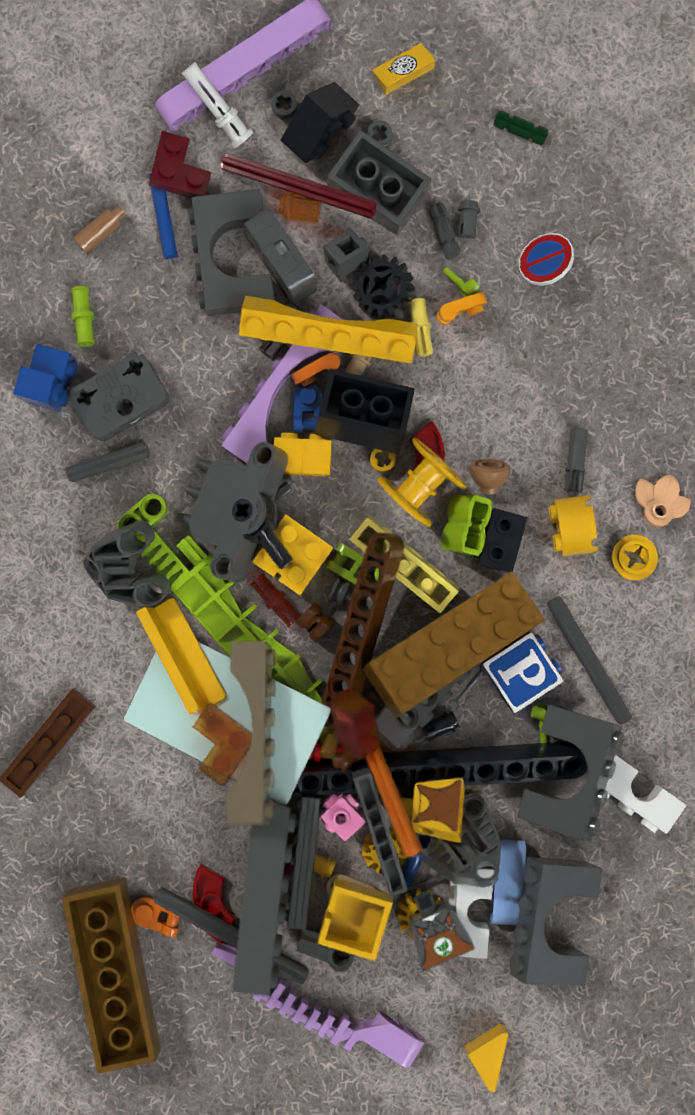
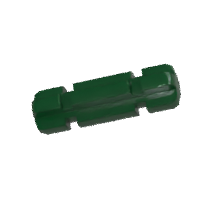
[493,110,549,145]

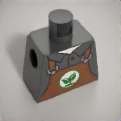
[409,891,475,971]

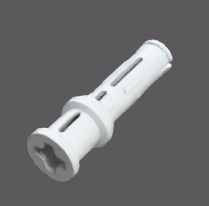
[181,62,253,148]

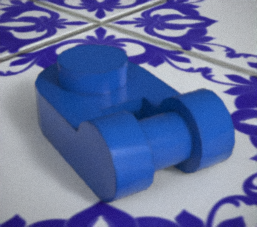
[293,383,322,434]

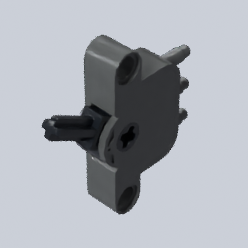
[176,442,293,582]

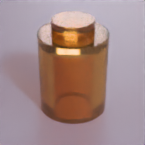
[279,191,321,225]

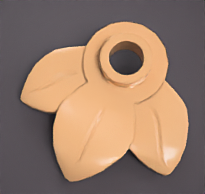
[635,474,691,527]

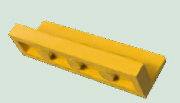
[136,598,227,715]

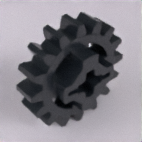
[352,255,415,319]

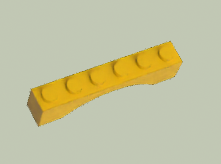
[239,295,417,363]

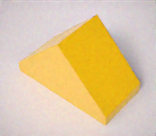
[465,1024,508,1092]

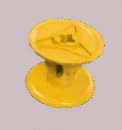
[377,438,468,528]

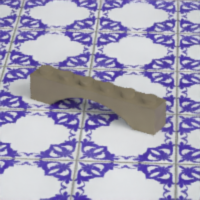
[227,641,276,825]

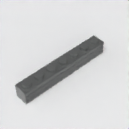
[352,768,408,897]
[285,796,322,930]

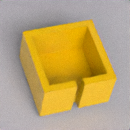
[252,514,334,596]
[318,877,393,961]

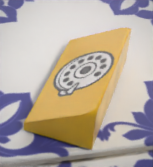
[372,43,436,95]

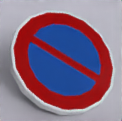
[519,233,574,286]

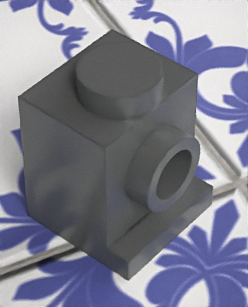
[323,229,370,282]

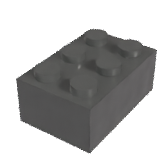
[327,130,432,236]

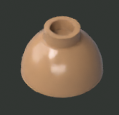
[470,459,510,494]

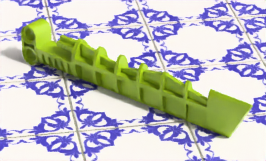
[117,494,359,747]

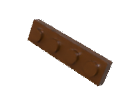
[0,688,96,798]

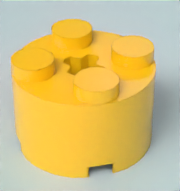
[548,495,598,557]

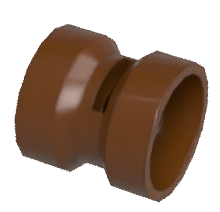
[295,602,335,643]

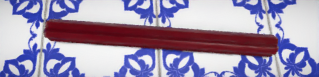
[220,153,377,219]

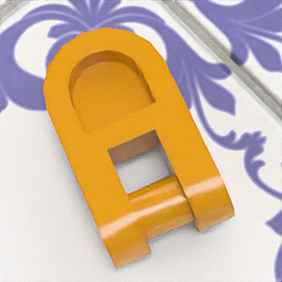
[436,292,487,325]

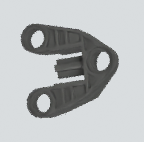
[83,521,171,606]
[415,793,501,887]

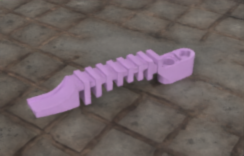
[211,941,425,1068]

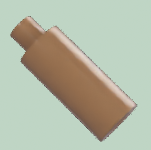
[73,206,126,254]

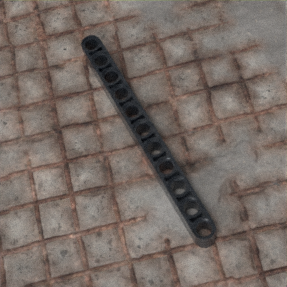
[291,741,587,797]

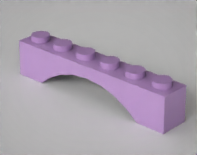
[221,304,343,465]

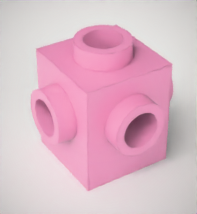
[321,793,366,842]

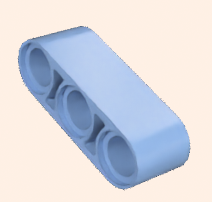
[490,839,526,925]

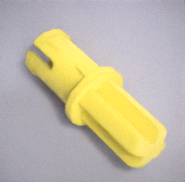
[407,298,433,357]

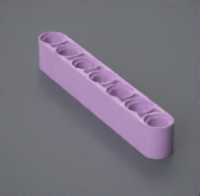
[155,0,333,131]

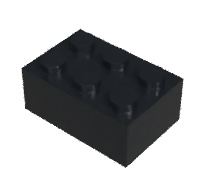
[315,368,415,454]

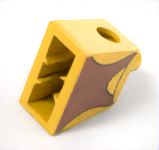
[401,778,465,843]

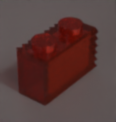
[330,688,381,760]

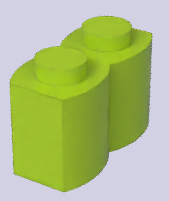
[441,494,492,556]

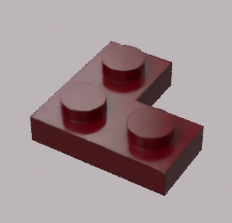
[148,130,211,199]

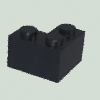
[280,82,360,163]

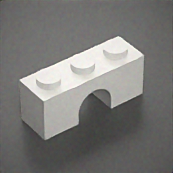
[605,755,687,834]
[448,862,494,959]

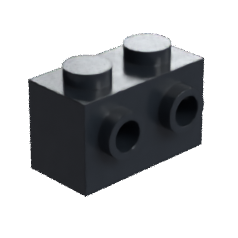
[473,508,528,573]

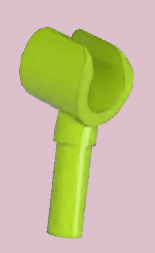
[443,267,479,297]
[531,702,548,743]

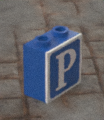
[480,632,564,713]

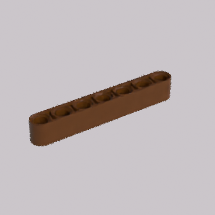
[321,533,404,729]

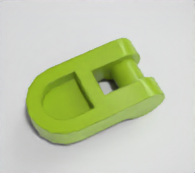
[326,543,379,585]

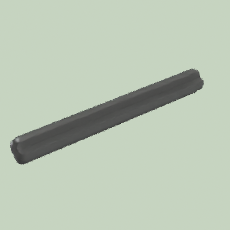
[547,596,632,725]

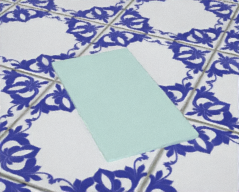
[124,642,331,805]

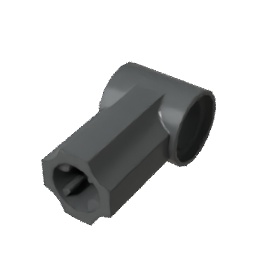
[296,926,355,972]

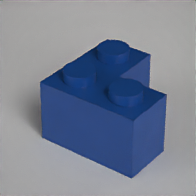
[13,344,78,412]

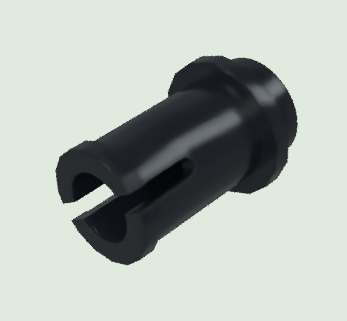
[422,711,460,742]

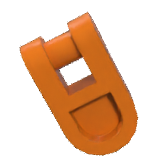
[290,353,340,388]
[131,896,180,937]

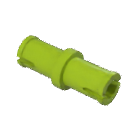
[70,286,95,347]

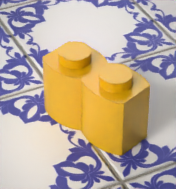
[274,433,332,477]

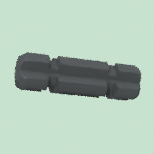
[429,203,460,259]

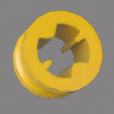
[370,449,396,473]

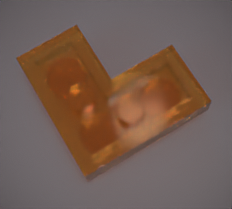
[192,703,252,786]

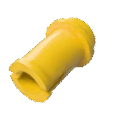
[314,854,336,879]

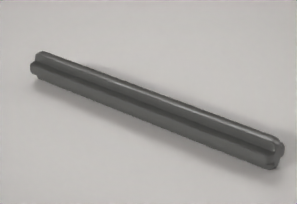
[154,887,309,984]

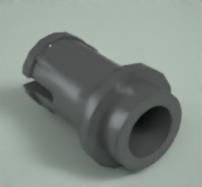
[458,200,481,239]

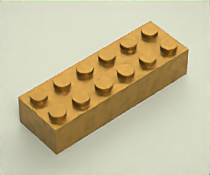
[362,571,545,719]
[61,877,161,1074]

